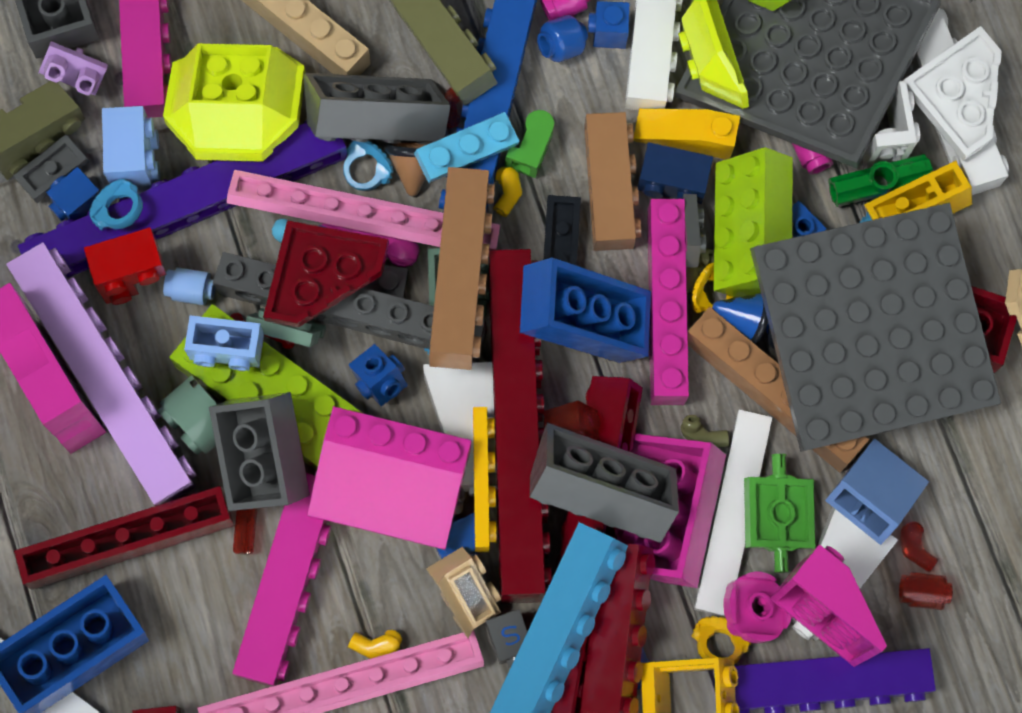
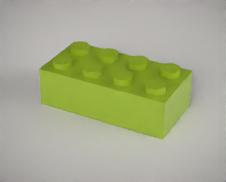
[714,147,793,298]

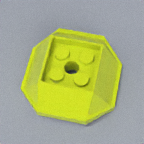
[163,43,306,162]

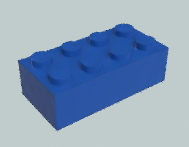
[520,258,651,363]
[0,575,149,713]

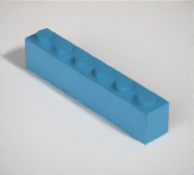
[490,522,628,713]

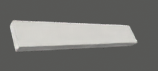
[694,409,772,617]

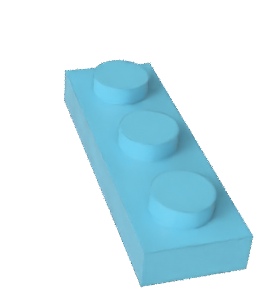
[414,112,520,183]

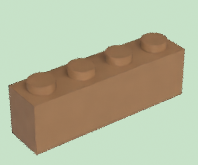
[584,112,641,251]

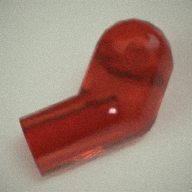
[900,521,938,573]

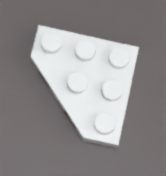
[903,26,1002,161]

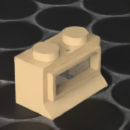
[426,547,501,638]

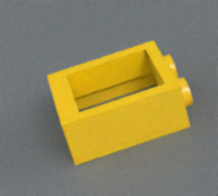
[641,658,740,713]

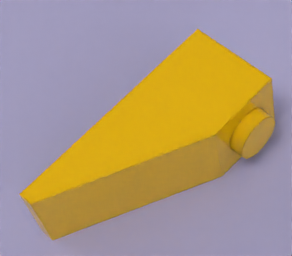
[633,108,740,160]
[864,161,972,220]

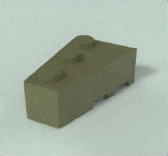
[0,81,85,180]

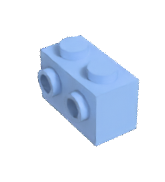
[184,315,264,371]

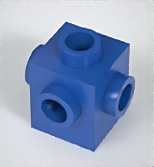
[348,344,408,407]

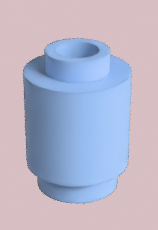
[163,267,216,306]

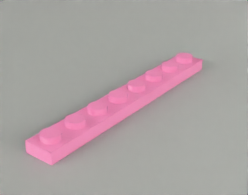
[227,170,500,250]
[198,630,484,713]

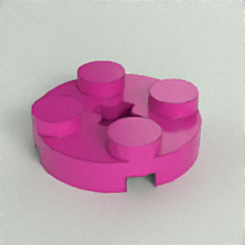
[723,571,792,644]

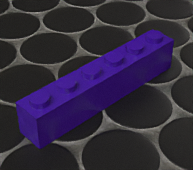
[735,648,936,713]

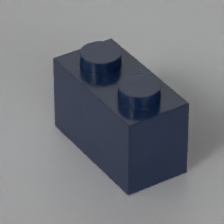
[638,142,713,204]

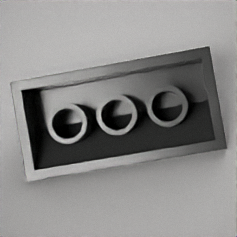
[304,73,450,145]
[529,423,679,543]

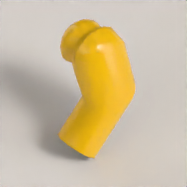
[493,167,522,217]
[348,630,402,659]

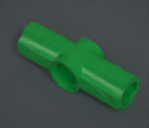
[828,154,933,207]

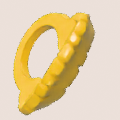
[692,262,733,313]
[691,616,751,665]

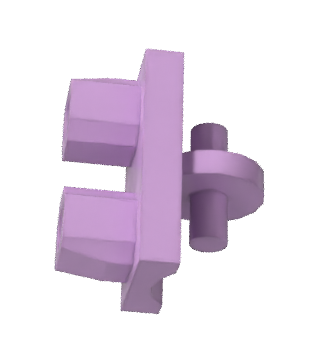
[38,41,108,96]

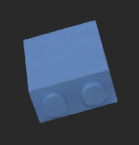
[825,438,929,545]

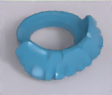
[343,141,393,191]
[89,179,143,231]

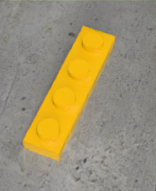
[473,407,496,552]

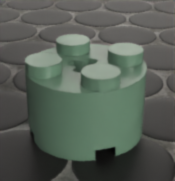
[157,375,217,455]

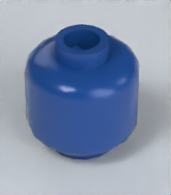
[537,15,588,62]

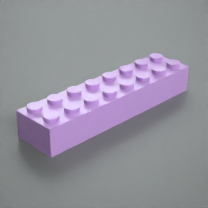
[6,242,197,506]

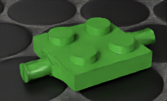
[744,454,815,573]

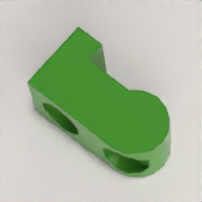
[505,110,554,179]

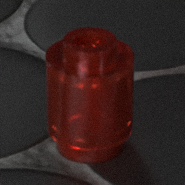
[899,572,953,610]

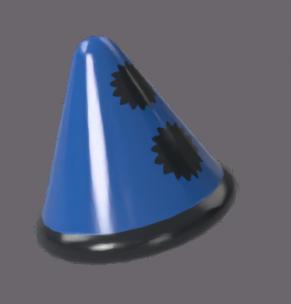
[712,292,768,345]

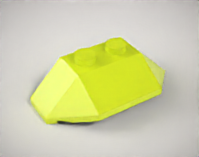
[678,0,749,109]

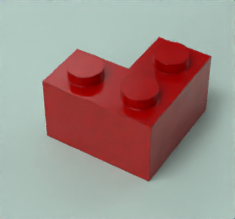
[83,227,167,305]

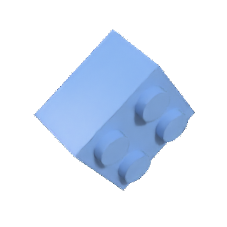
[102,106,160,193]

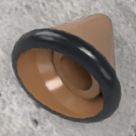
[385,143,426,196]

